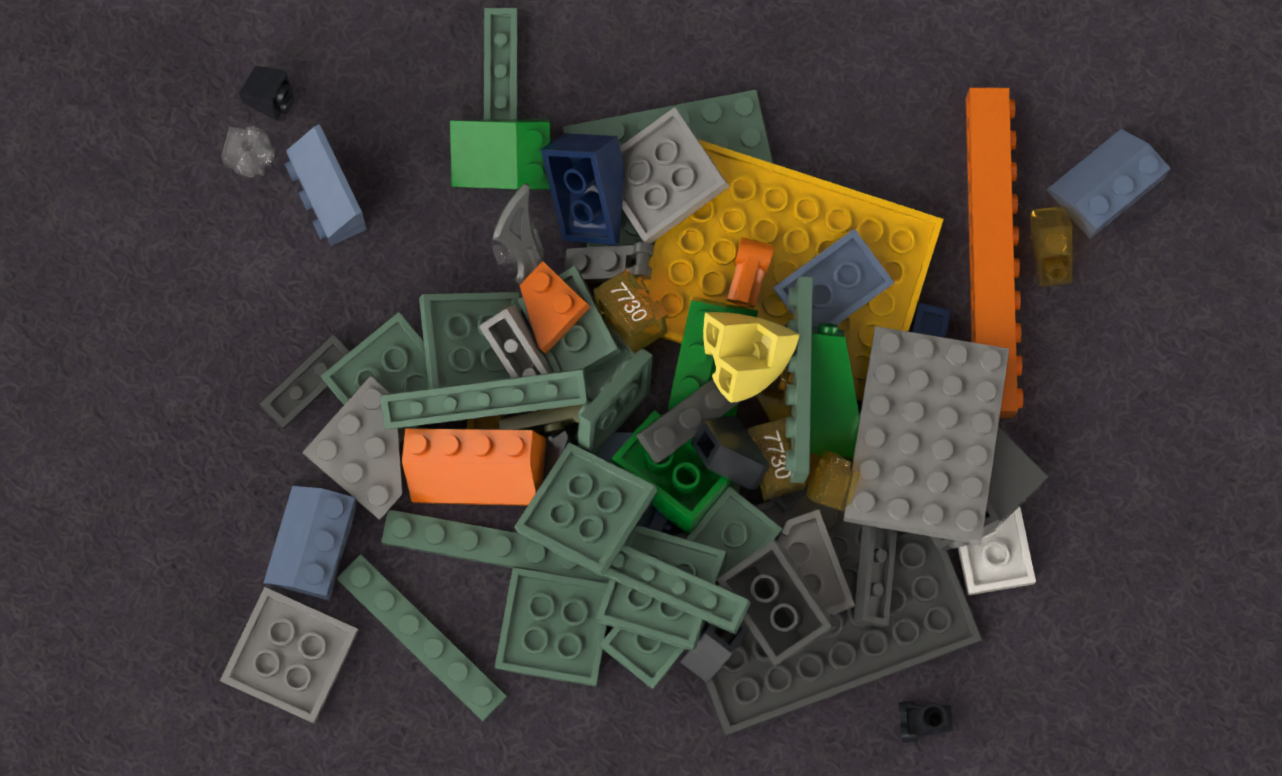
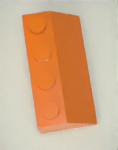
[402,429,547,506]

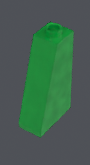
[810,323,860,458]

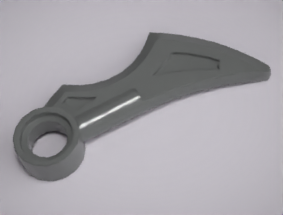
[492,183,559,285]

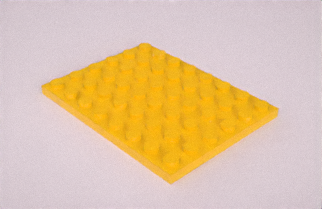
[628,139,943,403]

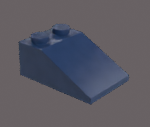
[541,133,624,245]

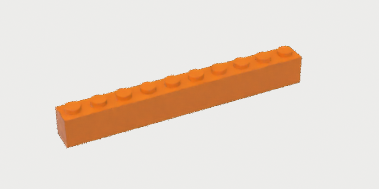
[966,88,1023,418]

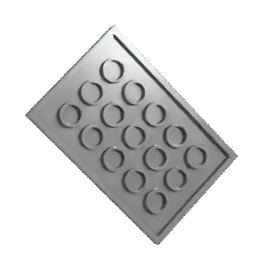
[843,326,1009,545]

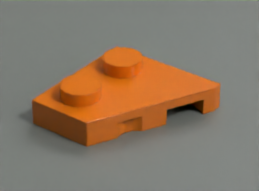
[519,261,591,354]

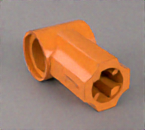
[727,237,774,308]

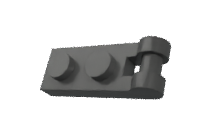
[565,242,654,284]

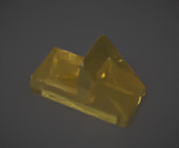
[756,370,792,436]

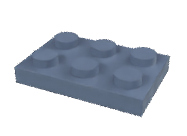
[773,229,895,327]

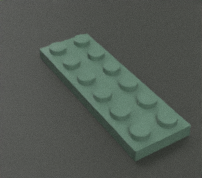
[599,487,782,689]

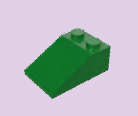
[450,119,550,189]
[611,410,732,535]

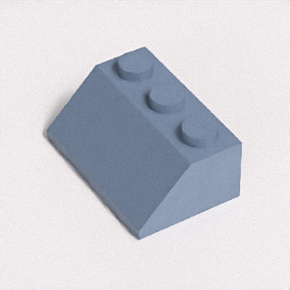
[284,124,367,246]
[1047,129,1171,239]
[264,486,358,601]

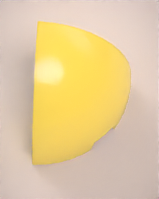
[703,312,799,403]

